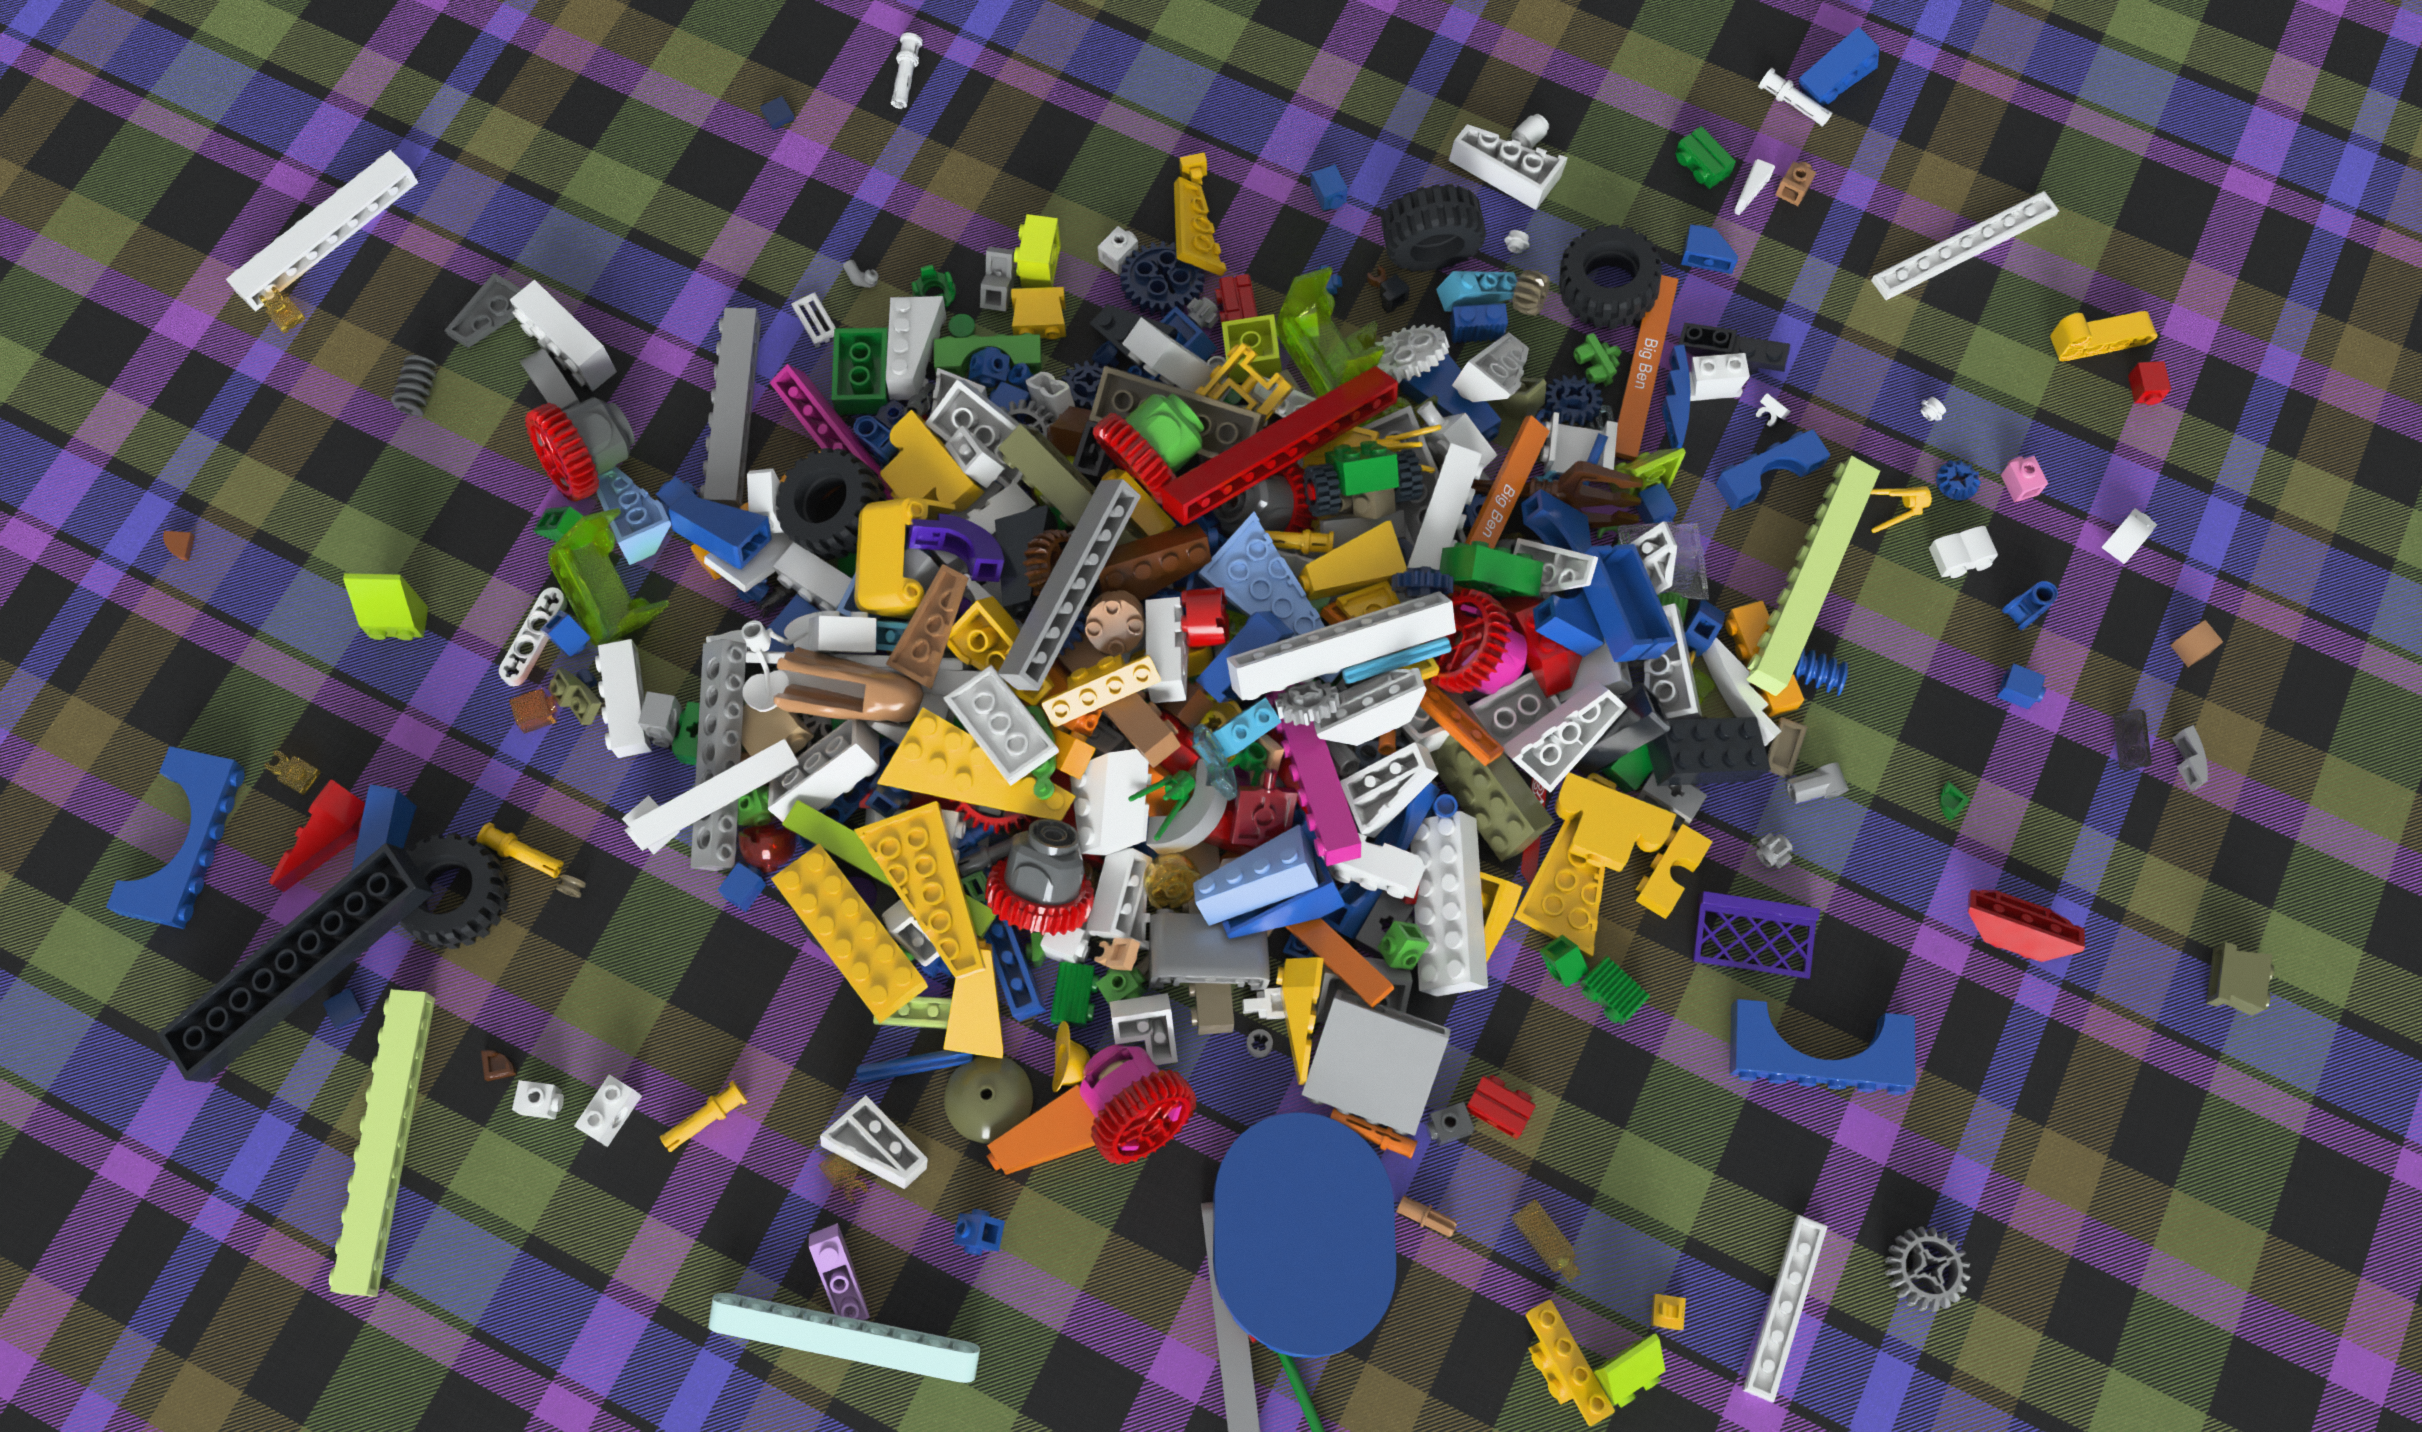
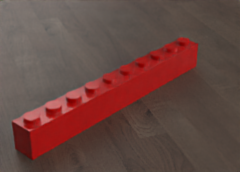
[1161,366,1398,526]

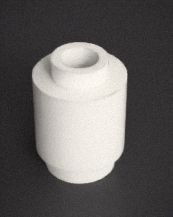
[1512,114,1549,149]

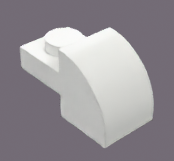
[2102,508,2157,564]

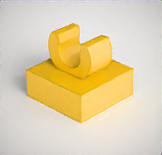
[1180,152,1207,185]
[1651,1294,1686,1330]

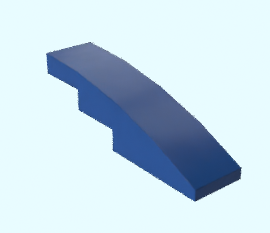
[1661,345,1691,449]

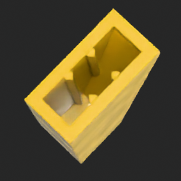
[1097,469,1176,537]

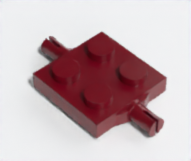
[1229,768,1298,850]

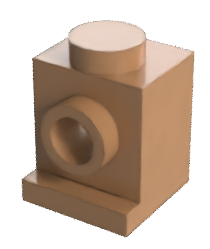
[1776,161,1817,206]

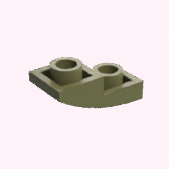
[548,667,602,725]

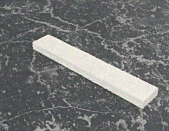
[628,739,799,850]
[1742,1215,1828,1402]

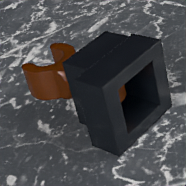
[1367,266,1410,314]

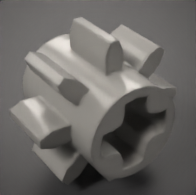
[1187,297,1218,329]
[1756,832,1793,869]

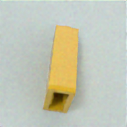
[1298,520,1407,601]
[944,937,1004,1058]

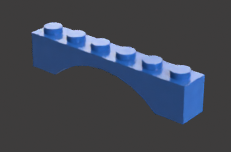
[1321,782,1440,940]

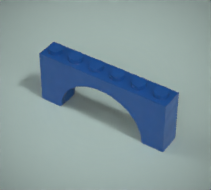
[1521,489,1605,657]
[106,746,245,929]
[1730,999,1916,1095]

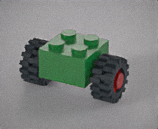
[1303,441,1423,517]

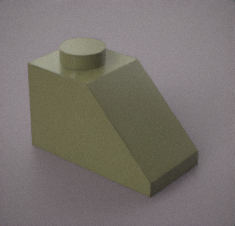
[1500,378,1547,420]

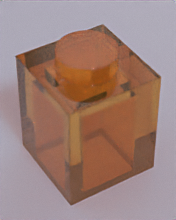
[509,688,558,734]

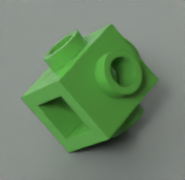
[737,785,775,827]
[1377,920,1430,970]
[1096,966,1148,1006]

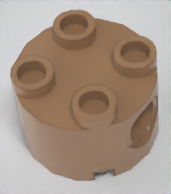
[1085,590,1145,657]

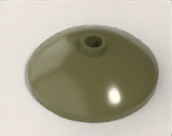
[944,1055,1033,1144]

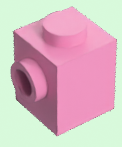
[2001,456,2048,503]

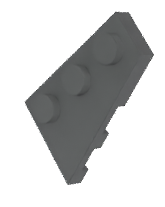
[444,273,522,348]

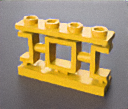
[1194,343,1296,459]

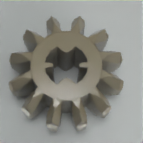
[1512,269,1550,316]

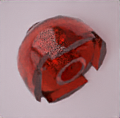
[738,824,797,872]

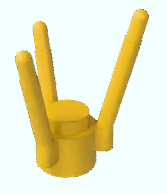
[1377,425,1442,473]
[1871,486,1931,533]

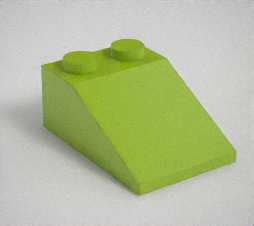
[1607,448,1686,509]
[343,573,428,640]
[1593,1333,1666,1407]

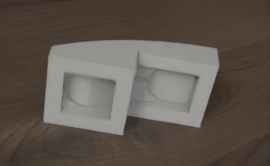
[2172,725,2208,791]

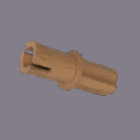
[1396,1194,1457,1237]

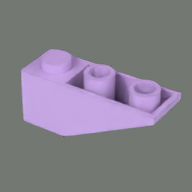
[809,1223,870,1320]

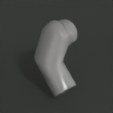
[843,260,879,288]

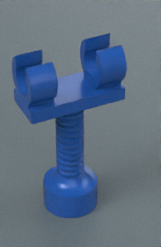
[1425,794,1458,818]

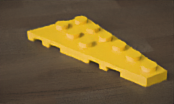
[877,707,1076,821]

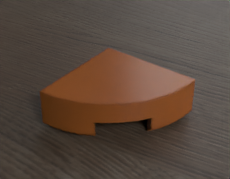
[163,531,195,561]

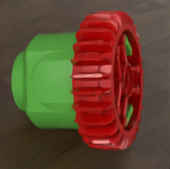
[1093,393,1204,505]

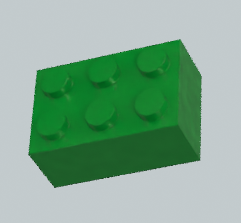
[831,328,890,415]
[1439,541,1544,598]

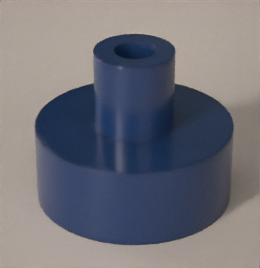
[1092,340,1119,368]

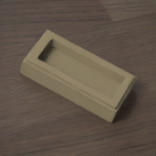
[1767,717,1808,779]

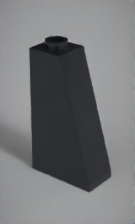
[995,505,1058,620]
[1572,681,1671,776]

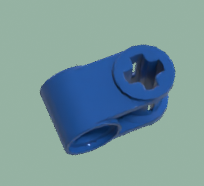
[853,416,899,466]
[2001,581,2058,631]

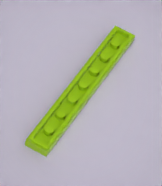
[782,800,996,938]

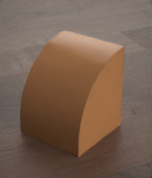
[2170,620,2223,667]

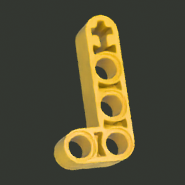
[2050,311,2158,361]

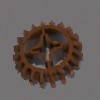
[1023,529,1072,596]

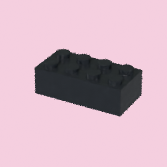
[1646,717,1771,786]

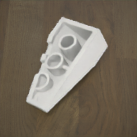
[1452,332,1529,402]
[1513,538,1598,595]

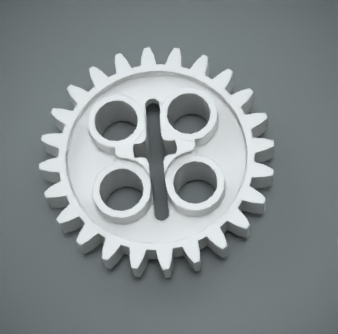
[1363,324,1450,383]

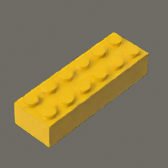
[771,843,928,1023]

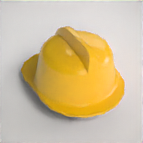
[1052,1021,1090,1092]

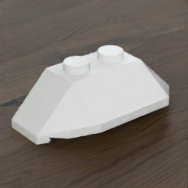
[1630,521,1677,595]
[1313,668,1426,746]

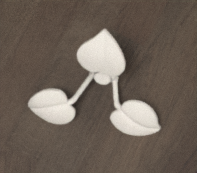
[706,611,822,712]

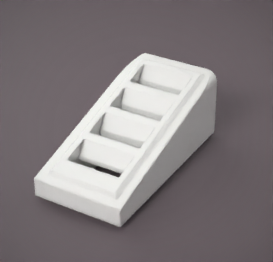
[1734,159,1775,215]
[864,720,912,744]

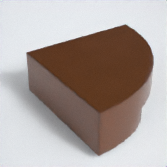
[481,1050,517,1081]

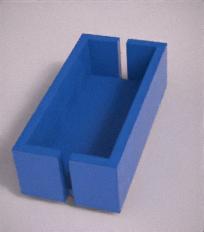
[1583,544,1678,662]

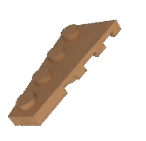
[886,564,969,690]

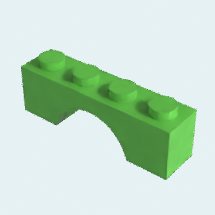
[934,333,1042,378]

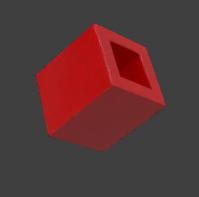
[2128,361,2171,405]

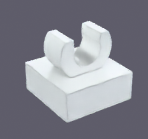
[1756,393,1791,427]

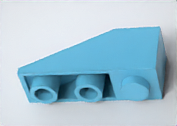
[1436,271,1518,311]

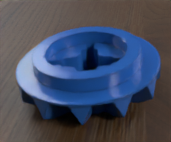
[1936,459,1981,500]

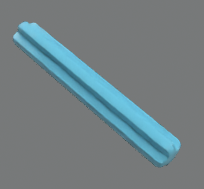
[1342,637,1451,684]

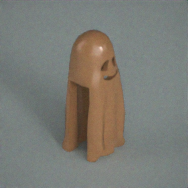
[773,647,924,722]

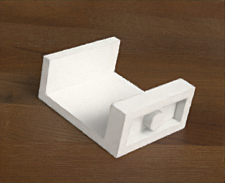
[1540,412,1618,475]

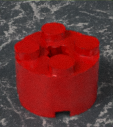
[1181,587,1230,647]

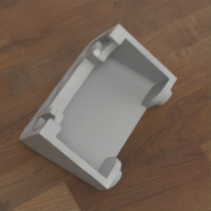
[1149,909,1270,991]

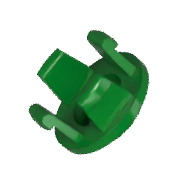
[912,265,956,308]

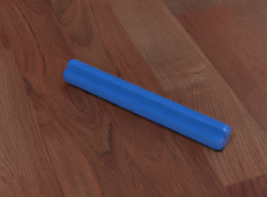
[856,1050,973,1083]

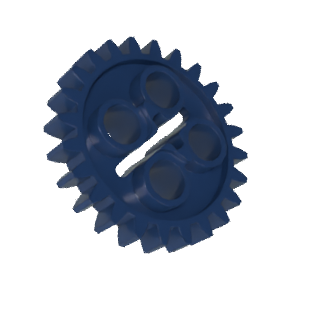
[1120,241,1205,317]

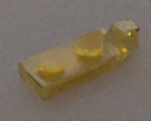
[1511,1199,1581,1282]

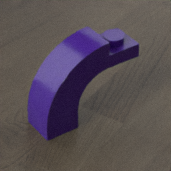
[907,514,1004,582]

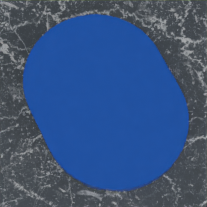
[1213,1112,1396,1358]

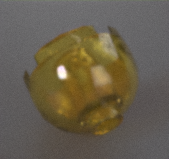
[1143,853,1202,909]

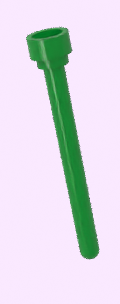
[1273,1351,1325,1432]

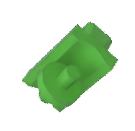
[1573,333,1621,387]

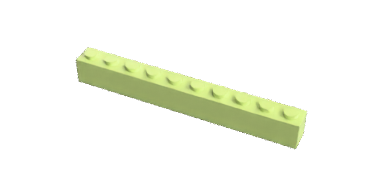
[1746,456,1880,696]
[329,989,435,1297]

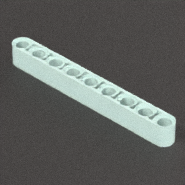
[708,1293,980,1383]

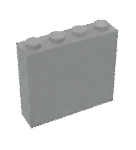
[1302,989,1451,1136]

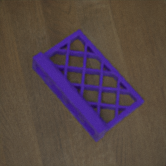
[1692,891,1820,979]

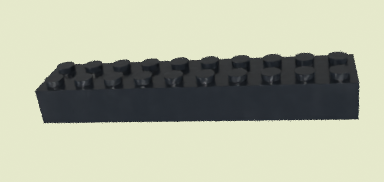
[157,843,434,1083]

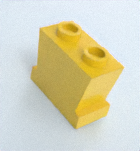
[1011,287,1066,340]

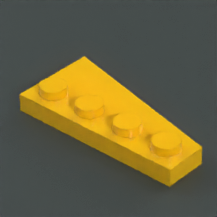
[1174,177,1227,276]
[1336,580,1440,680]

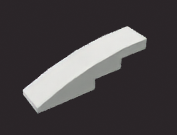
[1702,637,1781,746]

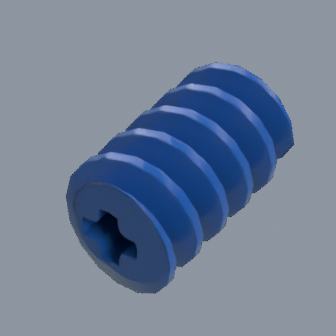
[1794,647,1848,696]

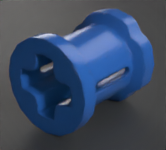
[1008,363,1034,397]

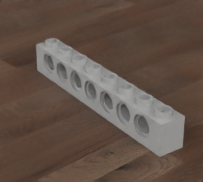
[691,639,746,871]

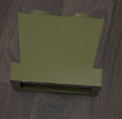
[2206,942,2274,1016]

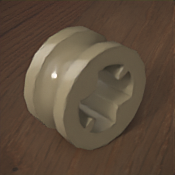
[556,875,586,898]

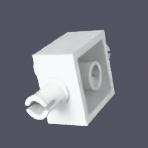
[1417,401,1497,495]

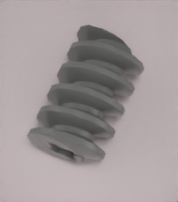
[391,355,437,416]

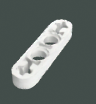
[499,587,567,686]

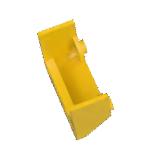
[854,497,955,620]

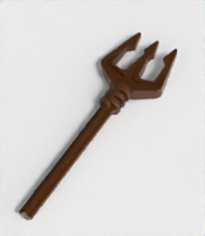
[1471,461,1643,529]

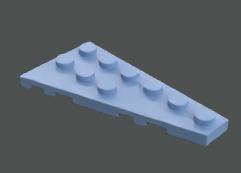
[1198,512,1344,683]

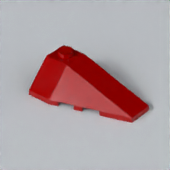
[268,780,365,892]

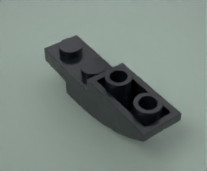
[1678,322,1790,373]

